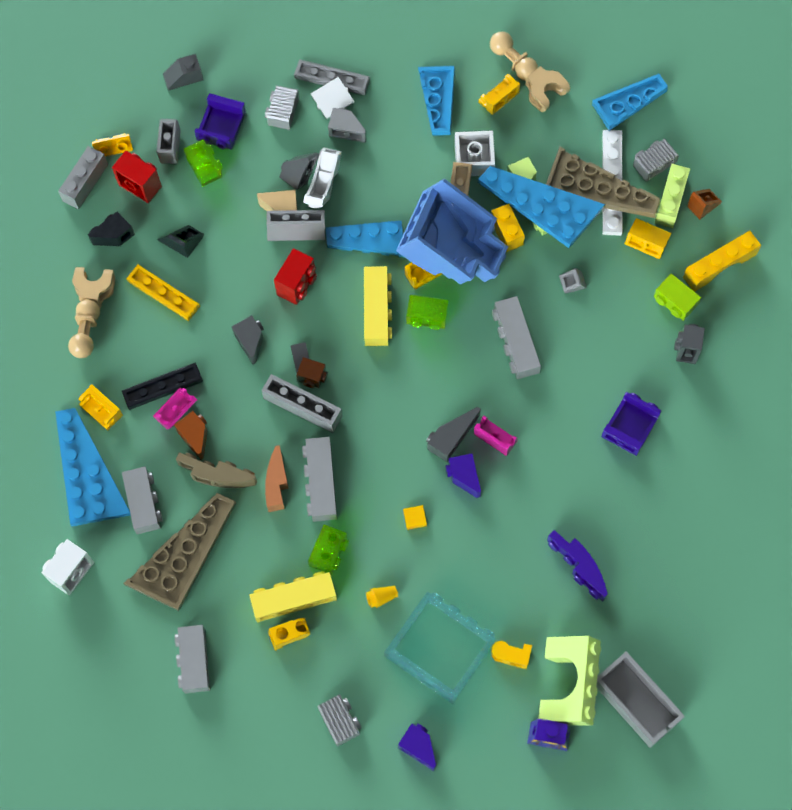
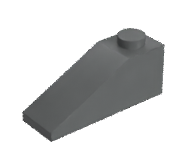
[426,407,481,462]

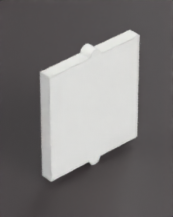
[311,77,355,119]

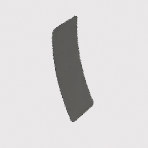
[291,342,309,373]

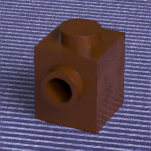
[296,357,328,388]

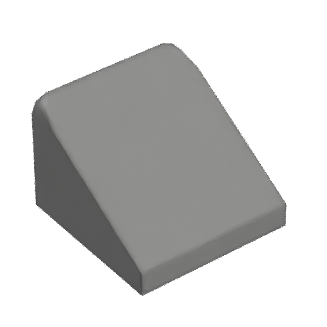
[559,268,587,294]

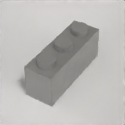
[58,146,108,209]
[267,210,325,241]
[122,466,163,534]
[175,625,210,694]

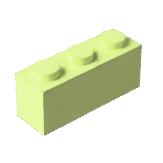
[655,164,690,228]

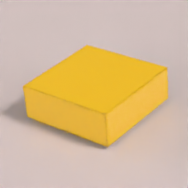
[403,505,427,530]

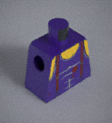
[527,719,571,751]

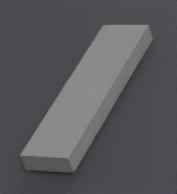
[294,59,370,95]

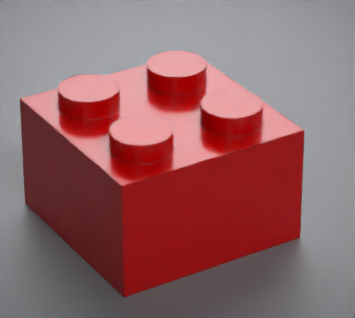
[112,150,162,204]
[274,248,317,305]

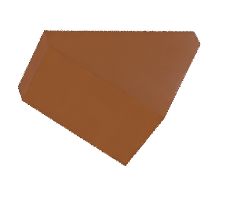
[687,189,722,220]

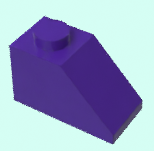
[445,453,481,498]
[398,723,436,771]

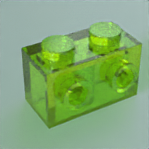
[183,139,223,187]
[406,295,449,330]
[308,524,349,575]

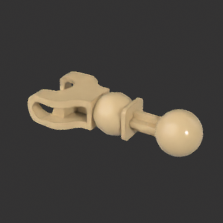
[490,31,570,112]
[68,267,115,358]

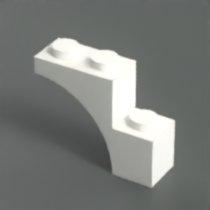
[303,148,342,208]

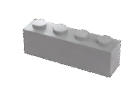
[492,296,541,379]
[261,374,342,433]
[302,437,337,522]

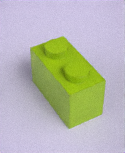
[654,273,701,321]

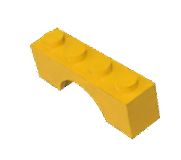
[683,230,761,292]

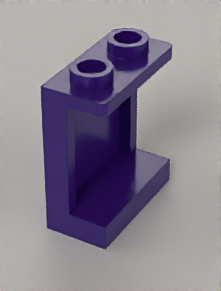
[194,93,246,150]
[601,392,661,456]

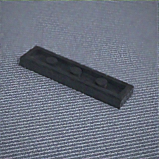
[122,362,203,410]

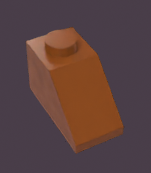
[174,411,208,460]

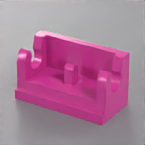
[153,388,197,430]
[474,416,518,456]

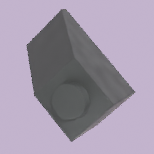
[163,54,203,91]
[279,152,319,190]
[232,315,264,365]

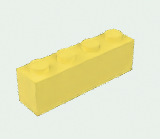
[364,266,392,346]
[249,571,337,622]

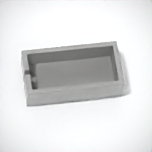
[597,651,685,748]

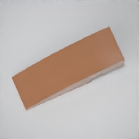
[265,445,289,512]

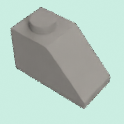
[328,108,366,143]

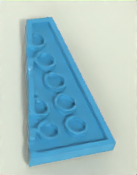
[478,166,605,248]
[55,408,131,526]

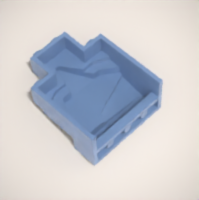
[396,178,508,285]

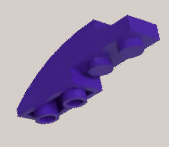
[547,530,607,602]

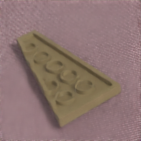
[546,146,660,218]
[123,493,236,611]

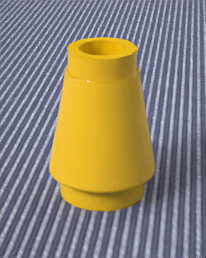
[366,585,398,608]

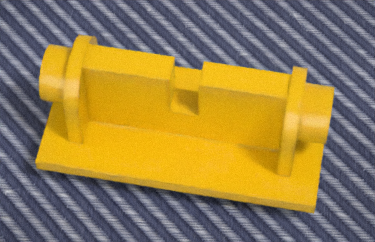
[92,133,133,156]

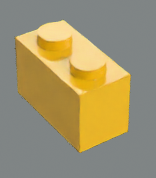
[491,204,525,252]

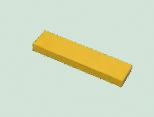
[126,264,200,321]

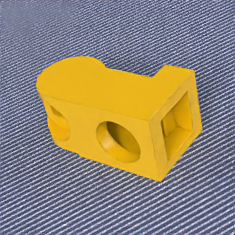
[268,618,311,651]
[491,641,532,669]

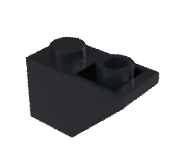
[87,211,135,246]

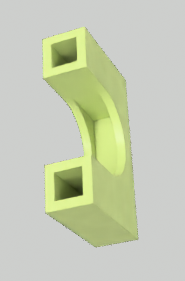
[539,636,601,726]

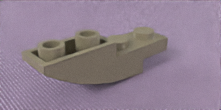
[176,452,257,488]

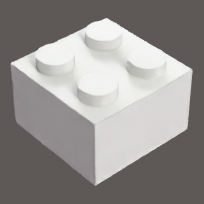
[454,131,495,176]
[41,539,94,596]

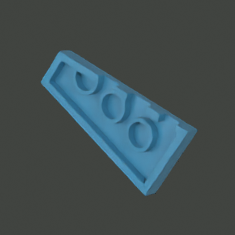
[418,66,455,136]
[592,74,668,131]
[325,220,405,258]

